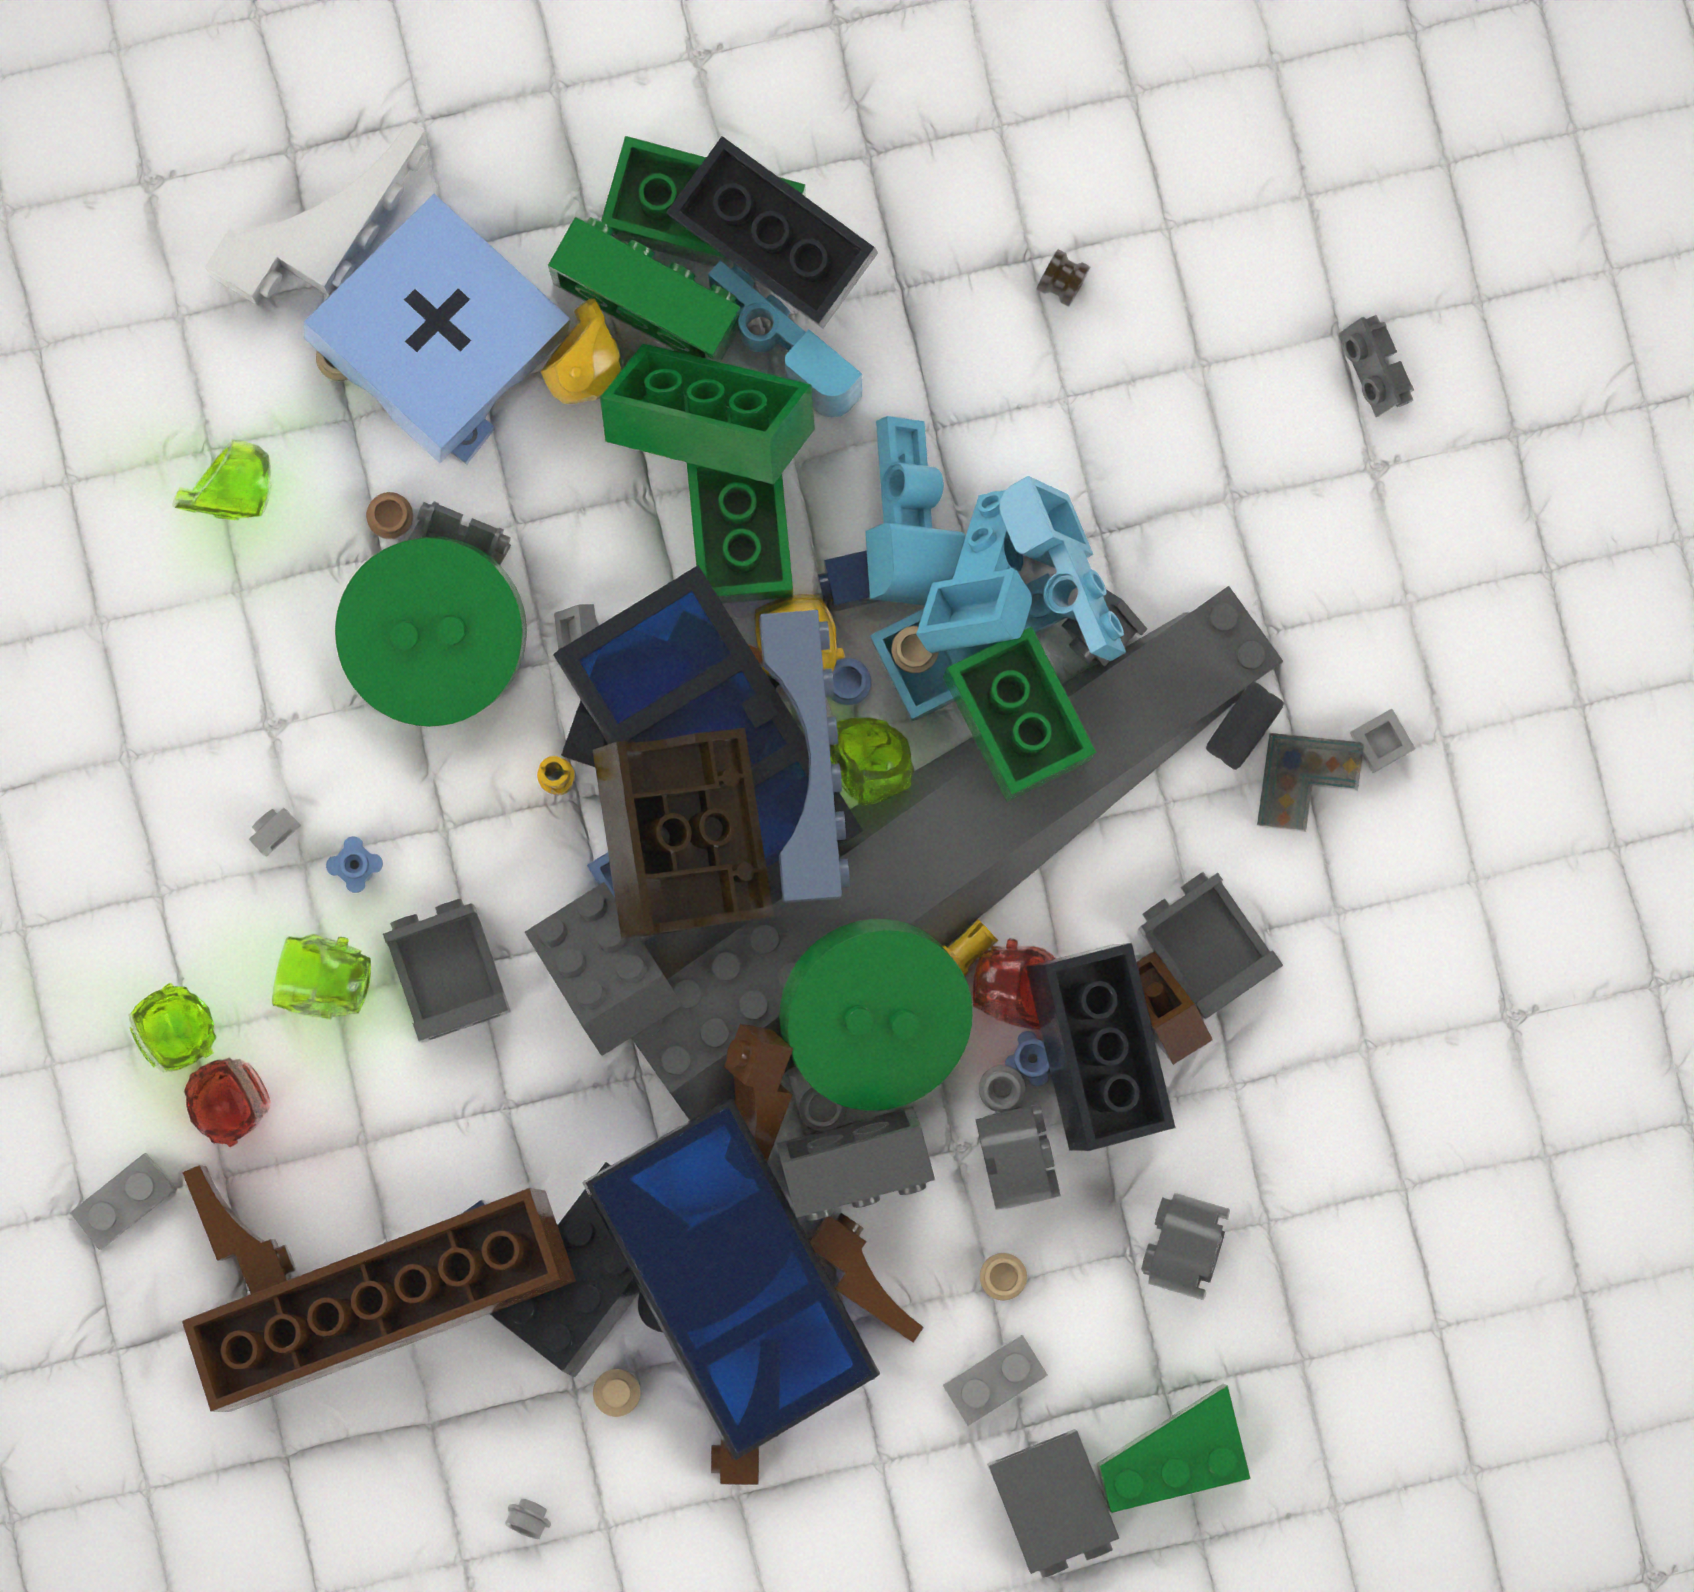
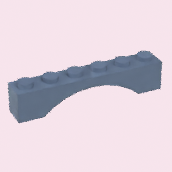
[759,610,850,903]

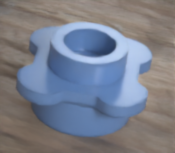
[326,836,383,893]
[1005,1031,1049,1086]

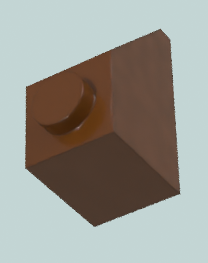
[1137,951,1213,1065]

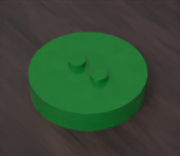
[335,537,527,727]
[779,919,973,1111]

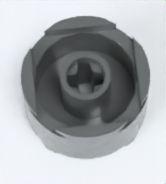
[975,1104,1061,1210]
[1141,1193,1230,1300]

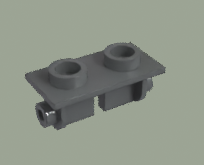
[1339,315,1414,417]
[408,501,511,566]

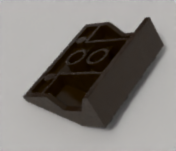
[593,728,774,939]

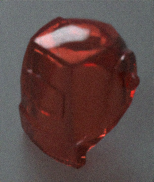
[973,938,1056,1030]
[183,1057,271,1148]

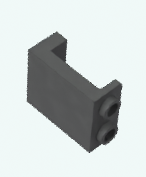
[1138,872,1283,1021]
[383,899,511,1043]
[987,1429,1120,1578]

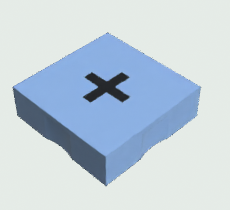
[304,194,570,463]

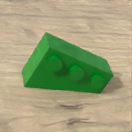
[1096,1384,1251,1513]

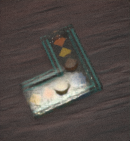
[1257,733,1364,832]

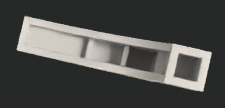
[205,121,429,305]

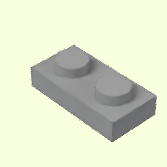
[70,1153,176,1250]
[942,1335,1048,1426]

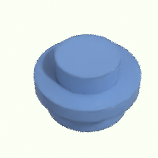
[830,658,871,705]

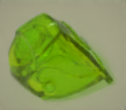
[172,439,272,520]
[829,717,914,805]
[272,934,371,1020]
[128,983,217,1073]

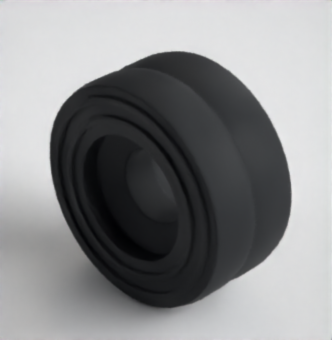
[1206,681,1284,770]

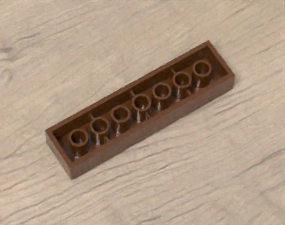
[182,1188,576,1412]

